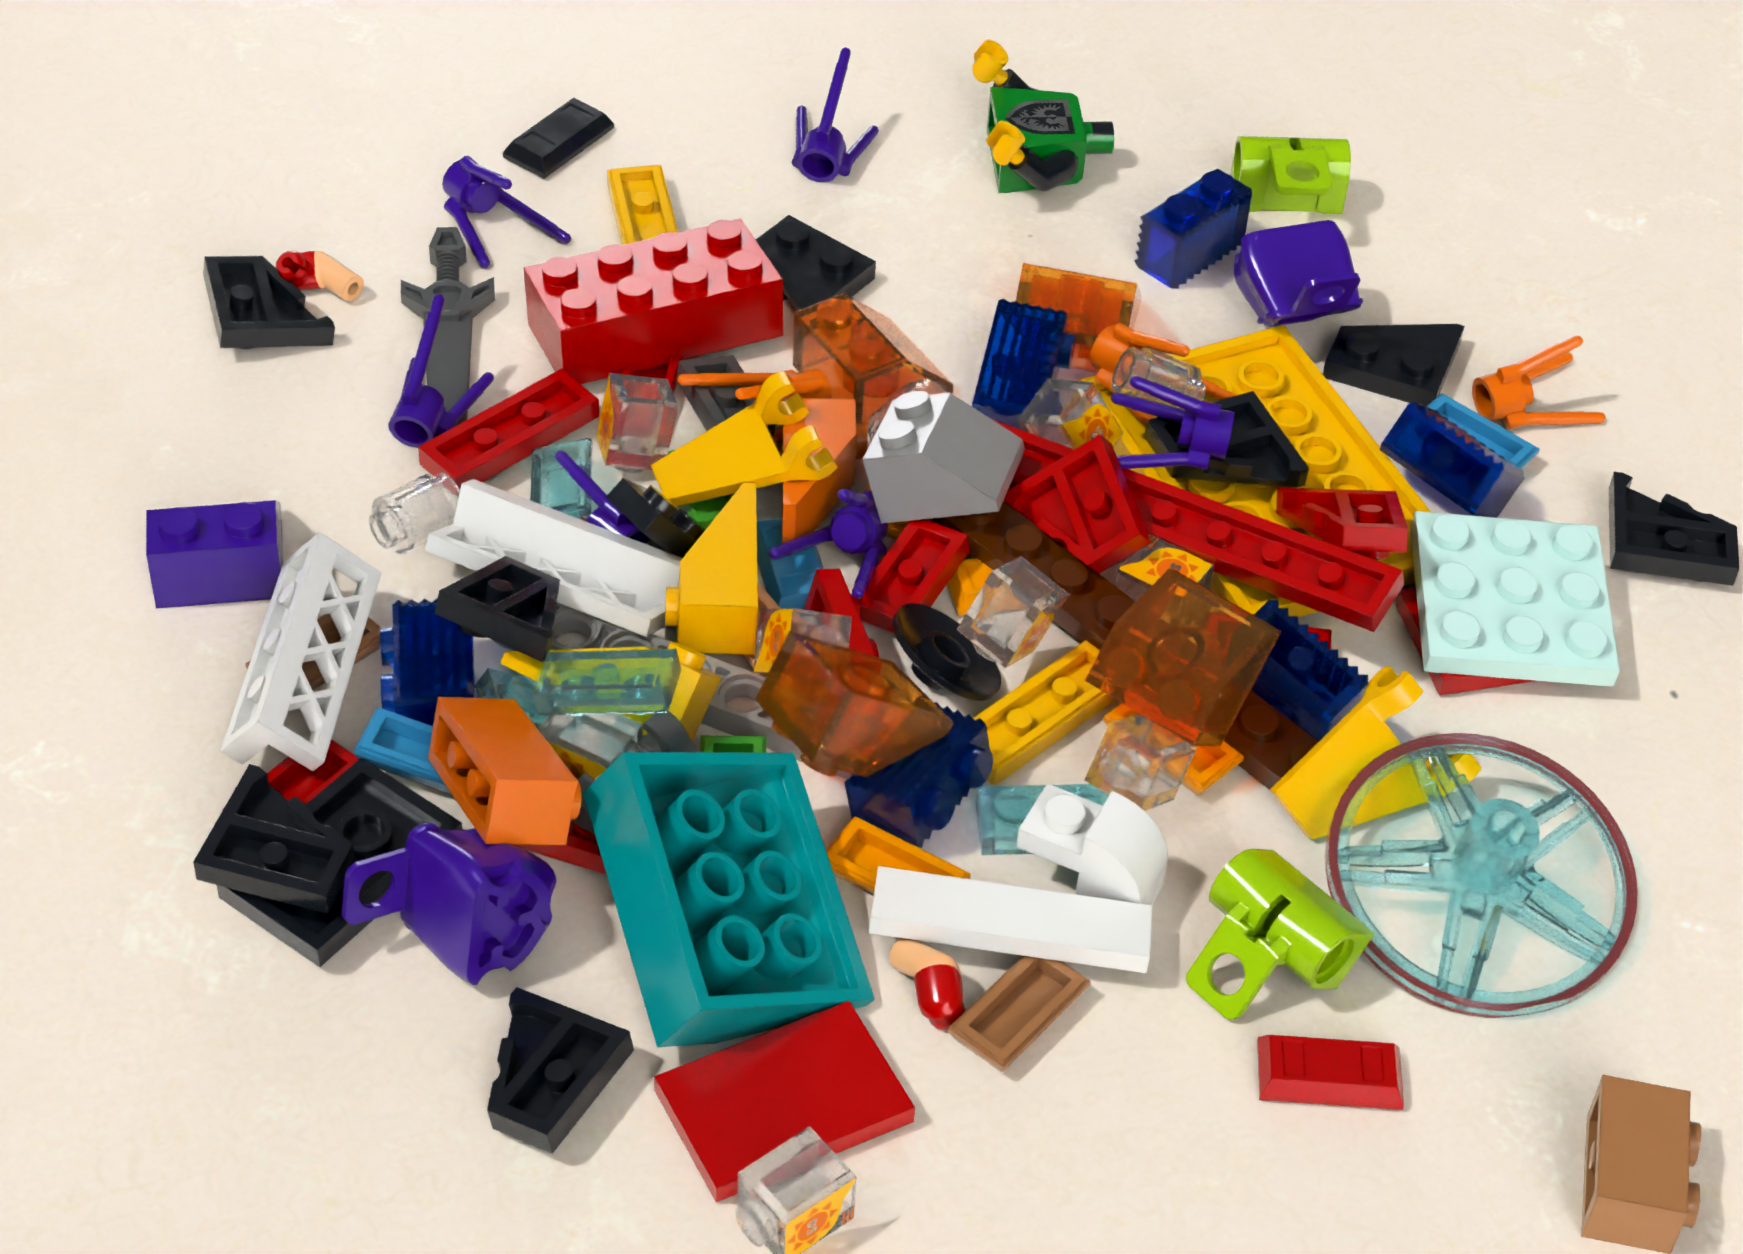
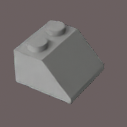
[862,391,1025,524]

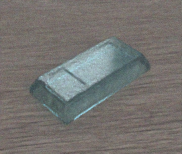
[530,438,593,521]

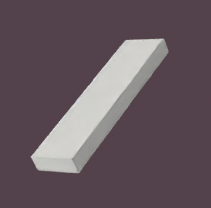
[868,866,1153,973]

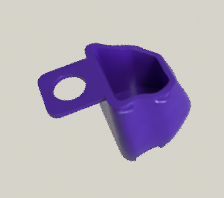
[1234,220,1363,327]
[342,823,556,985]

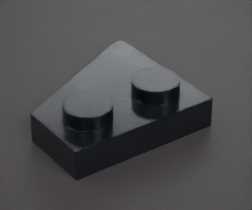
[1323,324,1465,407]
[1144,391,1309,488]
[1609,471,1739,586]
[606,478,706,558]
[193,764,355,914]

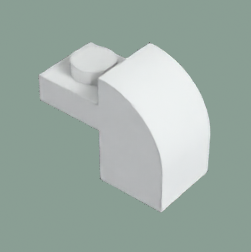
[1016,783,1168,905]

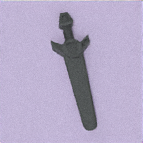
[401,227,495,437]

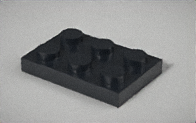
[217,758,463,967]

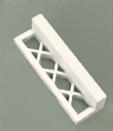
[425,479,682,637]
[220,532,382,771]

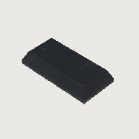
[503,98,614,179]

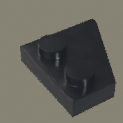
[756,215,876,332]
[203,256,335,349]
[434,556,560,662]
[487,987,634,1154]

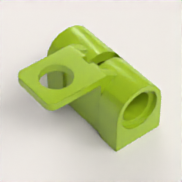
[1230,136,1351,214]
[1186,849,1375,1019]

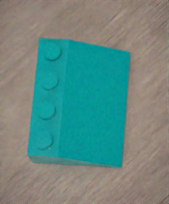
[583,752,875,1048]

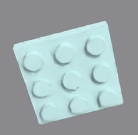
[1410,511,1620,687]

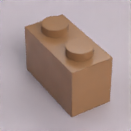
[1581,1075,1701,1254]

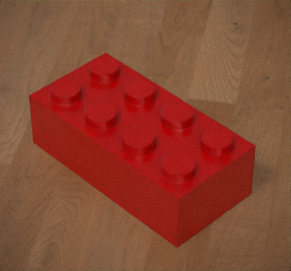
[523,218,783,384]

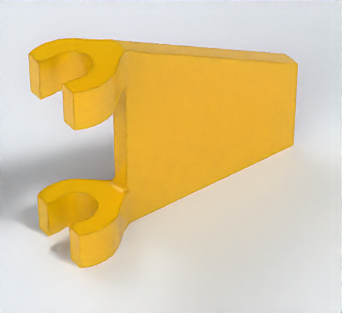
[651,371,838,507]
[1270,666,1482,840]

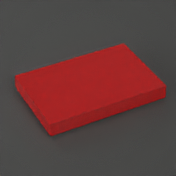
[654,1001,915,1203]

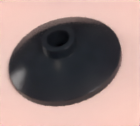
[892,603,1001,701]

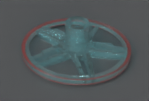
[1325,733,1638,1018]

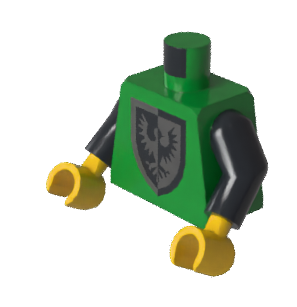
[973,39,1114,193]

